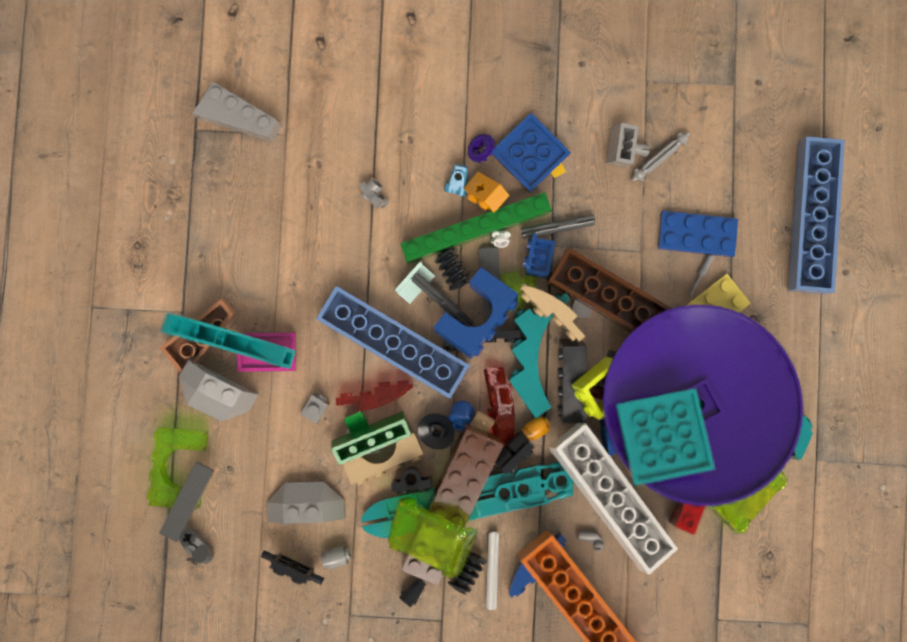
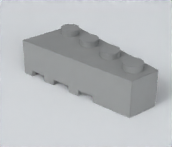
[192,82,282,142]

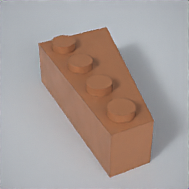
[160,299,237,373]

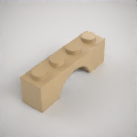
[343,432,424,486]

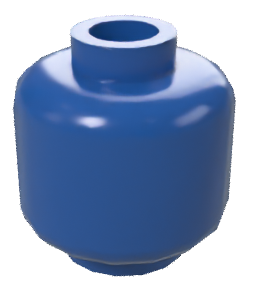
[448,401,475,430]

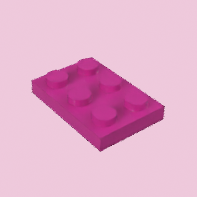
[237,333,296,372]

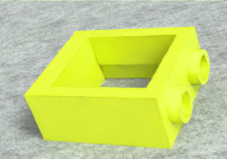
[572,357,612,419]

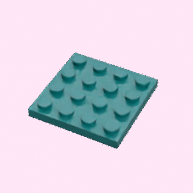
[616,389,715,485]

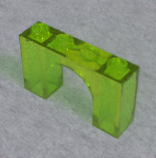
[147,427,209,510]

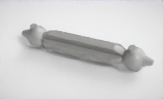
[631,132,690,182]

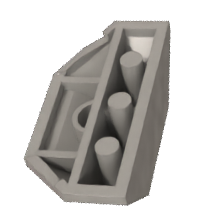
[179,359,258,422]
[267,481,345,524]

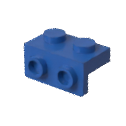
[523,233,556,279]

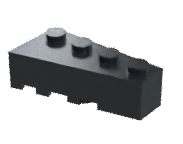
[557,339,587,423]

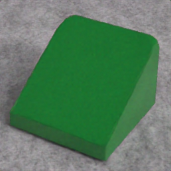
[344,411,368,432]

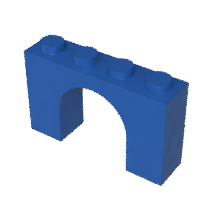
[433,268,519,359]

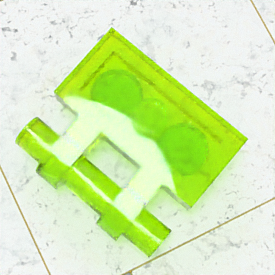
[500,270,536,311]

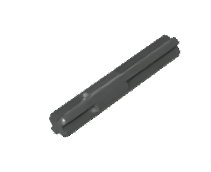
[521,215,595,239]
[412,273,474,327]

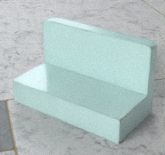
[395,261,435,304]

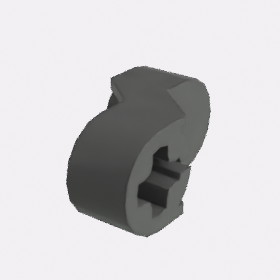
[179,528,214,564]

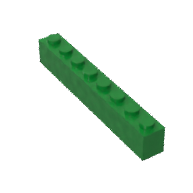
[400,192,552,264]

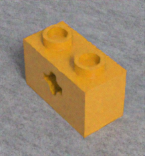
[463,172,509,213]

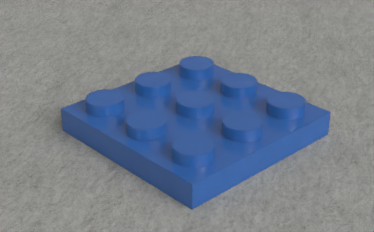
[492,113,571,193]

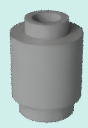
[321,545,351,569]

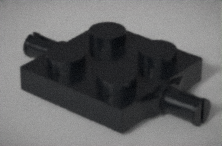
[260,550,325,585]

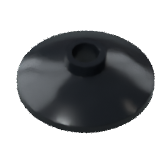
[418,413,455,450]

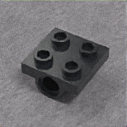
[495,432,535,475]
[391,466,432,494]

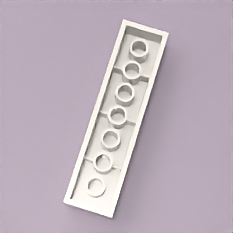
[548,423,678,574]

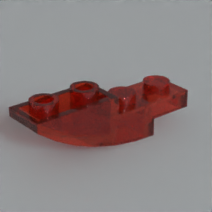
[483,367,515,446]
[336,380,414,412]

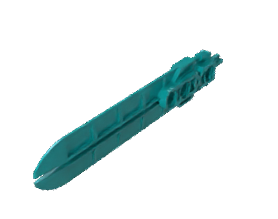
[361,462,574,538]

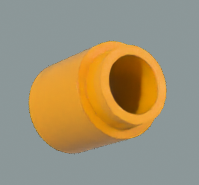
[521,416,551,442]

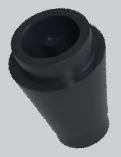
[399,577,426,608]

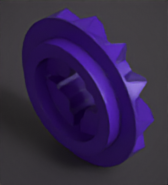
[468,134,496,163]

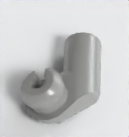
[578,531,604,552]

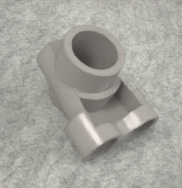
[359,178,389,208]

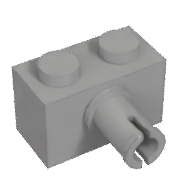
[606,123,650,167]

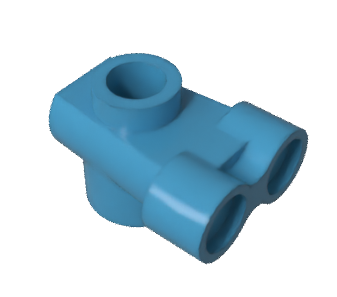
[444,164,468,196]

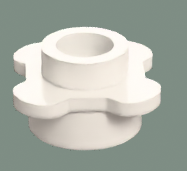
[491,231,511,248]

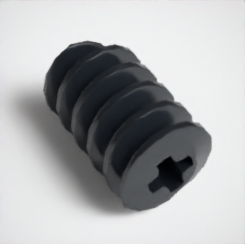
[435,247,470,291]
[447,550,487,595]

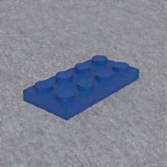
[658,211,738,257]

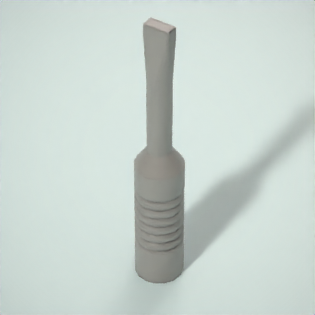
[688,254,715,296]

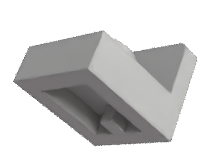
[300,393,330,424]

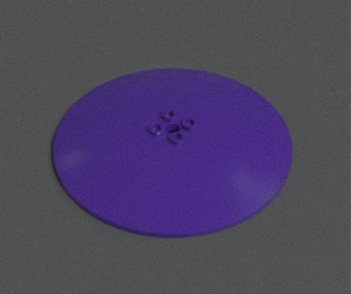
[603,305,803,506]

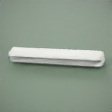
[486,531,499,610]

